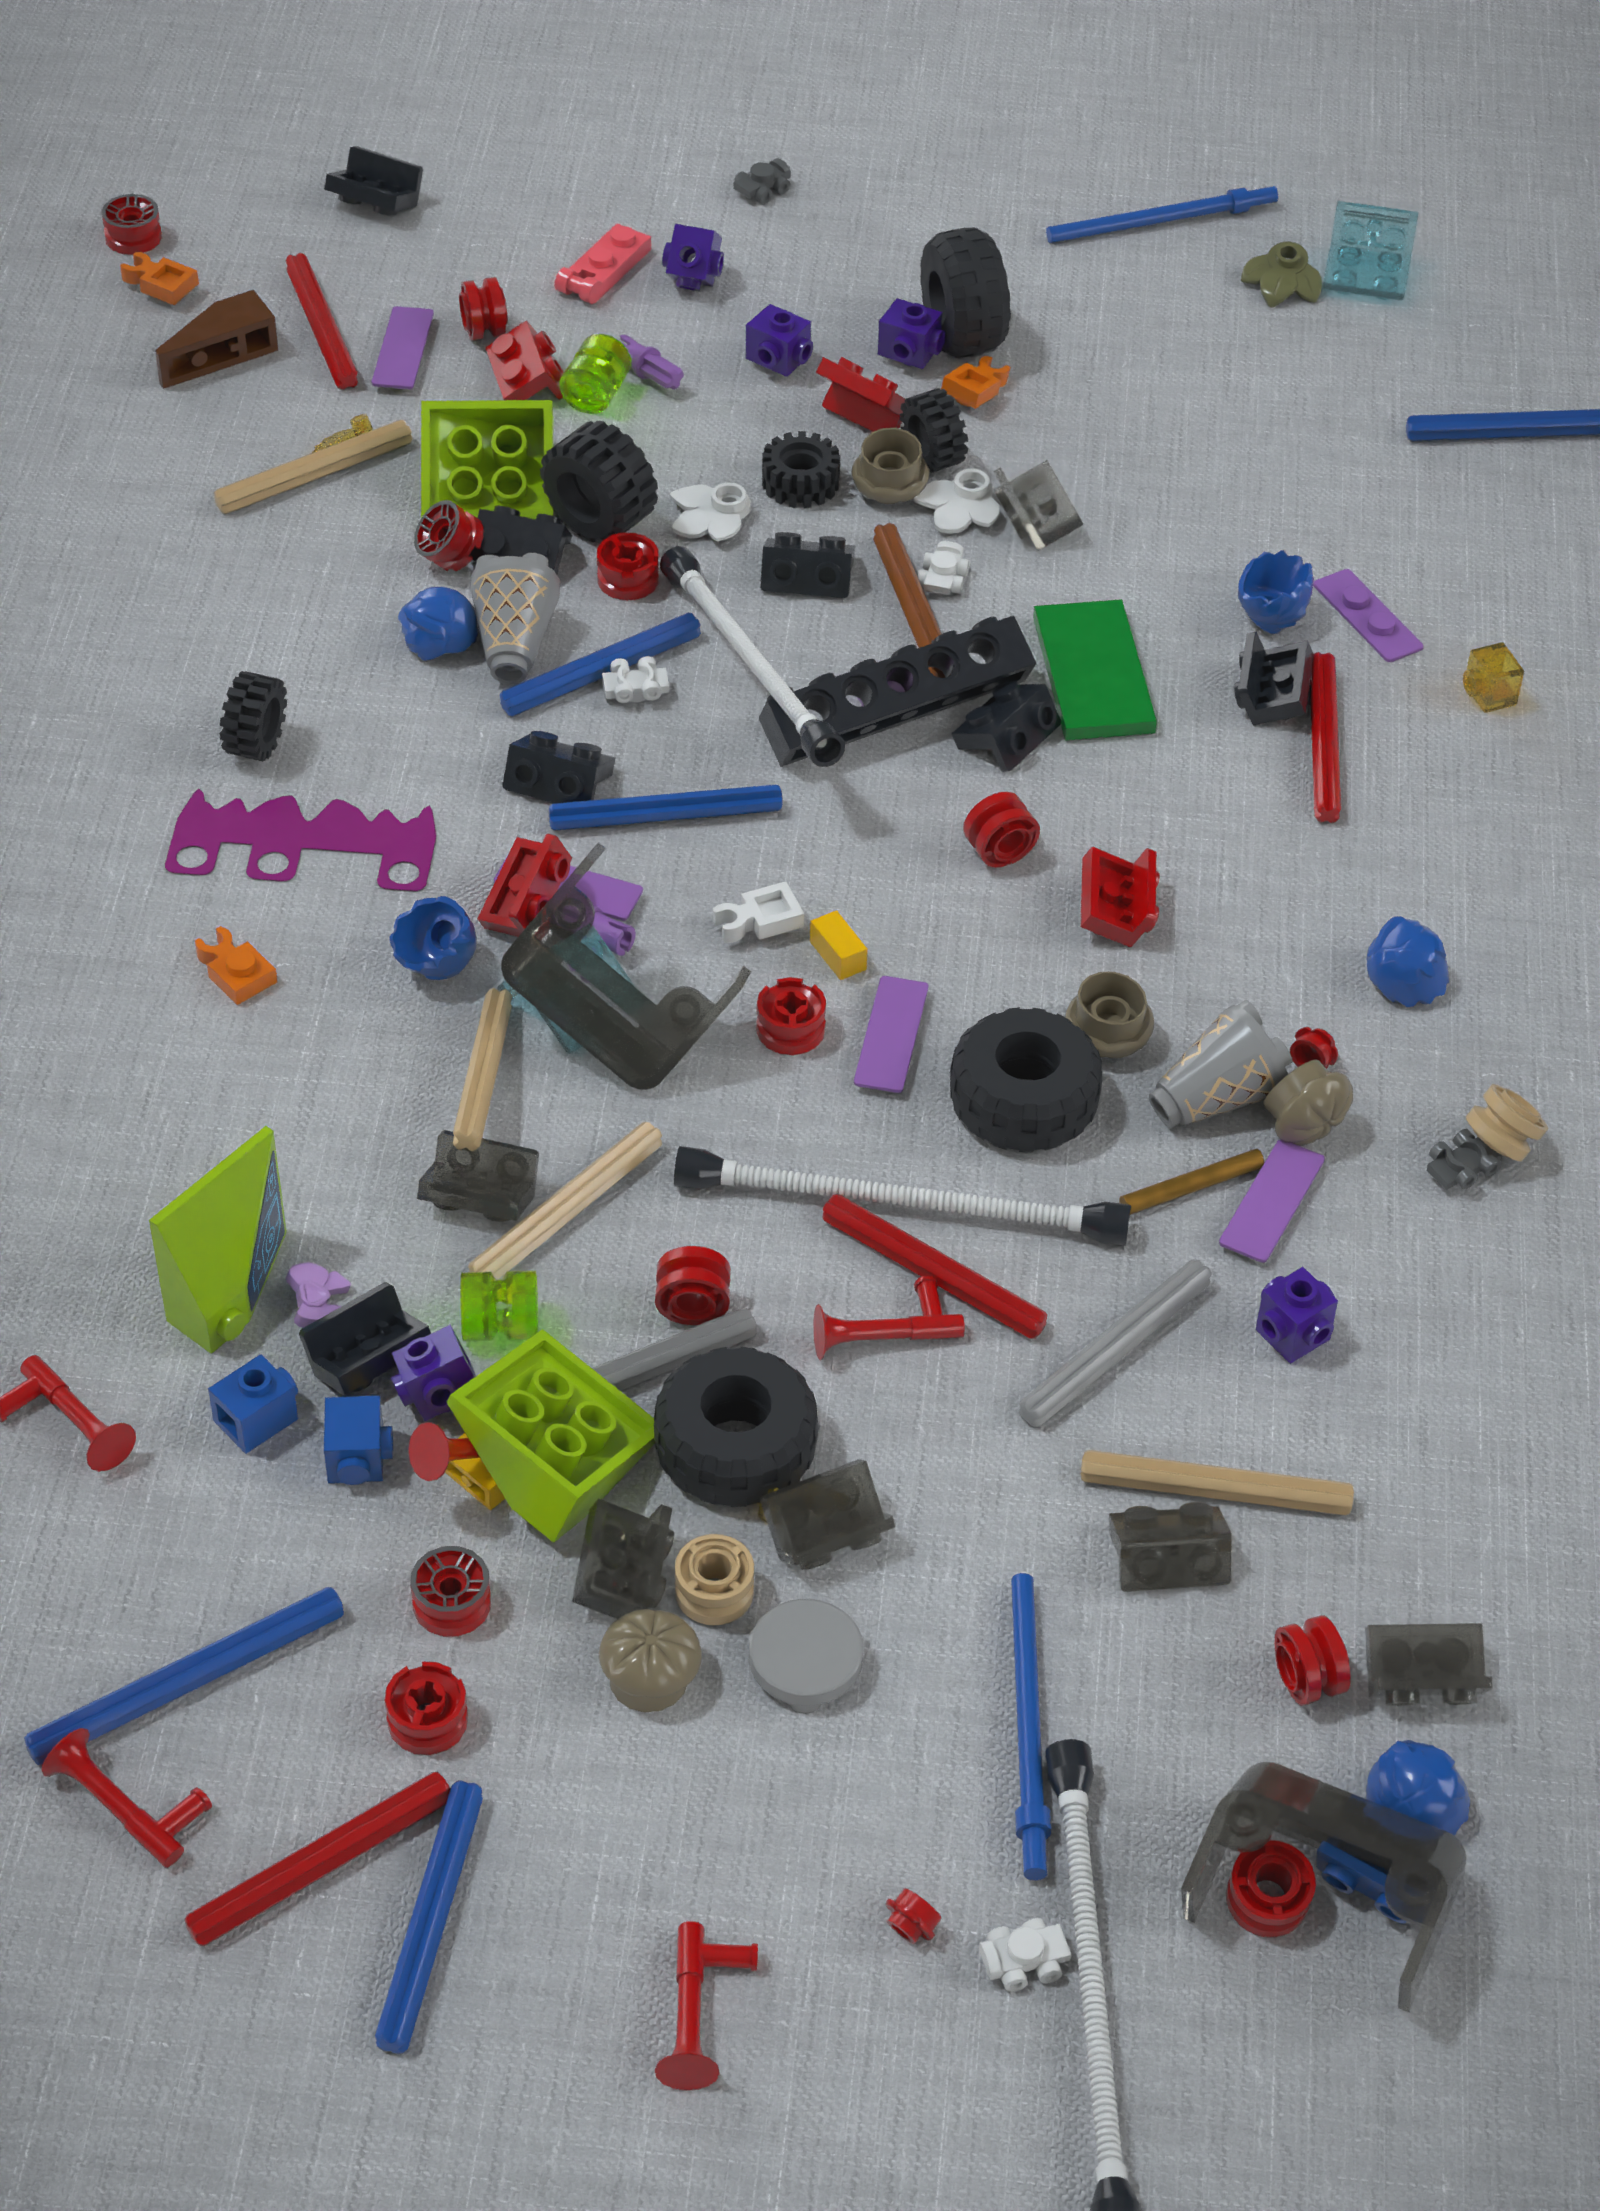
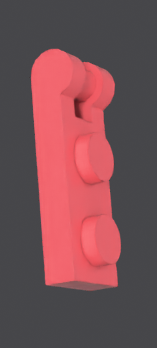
[555,224,651,304]

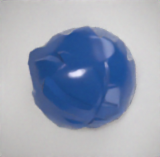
[1238,550,1314,634]
[398,587,479,661]
[389,896,477,980]
[1366,916,1449,1007]
[1366,1740,1470,1843]

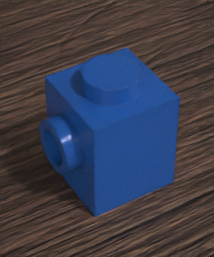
[208,1354,298,1454]
[324,1395,394,1485]

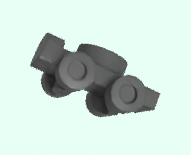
[733,158,791,204]
[1426,1129,1502,1190]

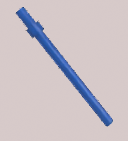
[1046,186,1278,243]
[1011,1573,1051,1881]

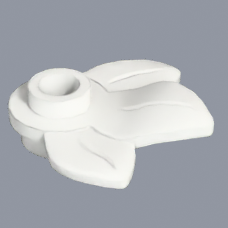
[914,469,1000,534]
[670,483,751,541]

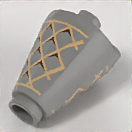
[471,553,560,684]
[1149,1000,1292,1128]

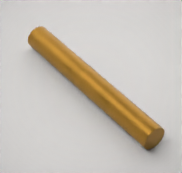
[1119,1148,1265,1215]

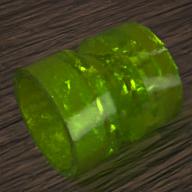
[559,334,632,414]
[460,1270,538,1341]

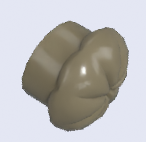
[851,428,930,505]
[1065,972,1155,1059]
[1263,1060,1353,1146]
[599,1609,702,1713]

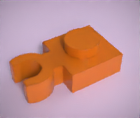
[120,252,199,305]
[941,356,1011,409]
[195,926,278,1005]

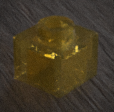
[1463,642,1524,713]

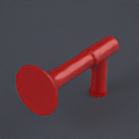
[813,1276,965,1360]
[0,1355,136,1472]
[408,1422,480,1481]
[41,1728,212,1868]
[655,1921,758,2090]

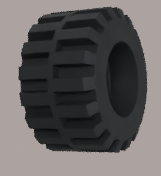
[540,420,658,543]

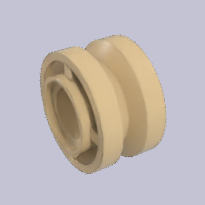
[1466,1084,1548,1161]
[675,1534,754,1625]

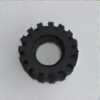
[900,388,968,473]
[762,431,840,508]
[219,671,287,762]

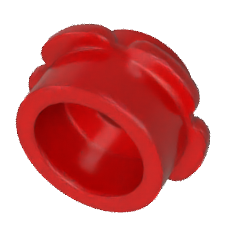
[1290,1027,1338,1069]
[886,1888,942,1944]

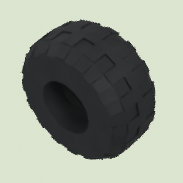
[920,227,1011,358]
[950,1007,1102,1153]
[654,1347,818,1507]

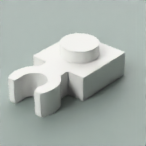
[713,881,804,943]

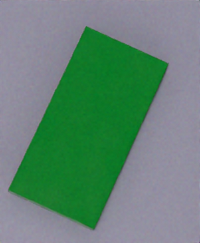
[1033,599,1157,740]

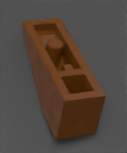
[155,289,279,389]

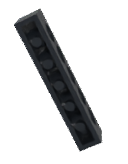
[758,615,1037,767]

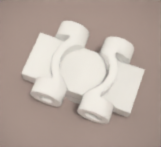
[918,541,970,595]
[602,656,669,703]
[979,1918,1071,1992]

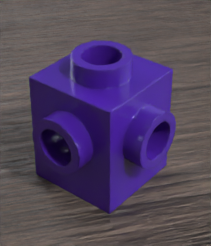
[662,224,724,291]
[877,298,946,369]
[745,304,813,377]
[1255,1267,1338,1364]
[391,1324,476,1422]

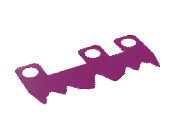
[165,789,436,891]

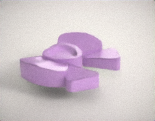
[286,1262,351,1328]

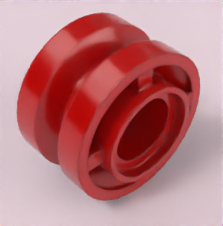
[459,277,508,341]
[963,792,1040,868]
[655,1246,731,1325]
[1274,1615,1351,1705]
[1226,1840,1316,1937]

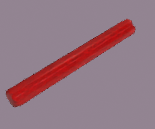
[285,252,358,390]
[1310,652,1341,823]
[822,1194,1048,1339]
[185,1772,450,1946]

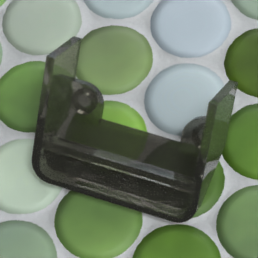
[501,842,751,1090]
[1181,1762,1466,2012]

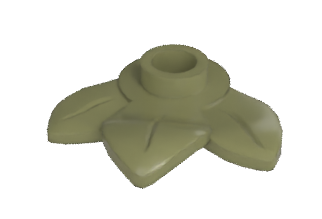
[1241,241,1322,308]

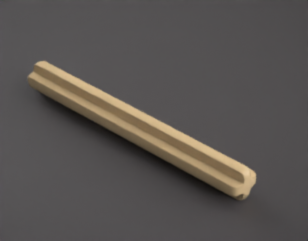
[214,420,412,514]
[453,988,512,1151]
[468,1122,662,1288]
[1080,1450,1354,1515]

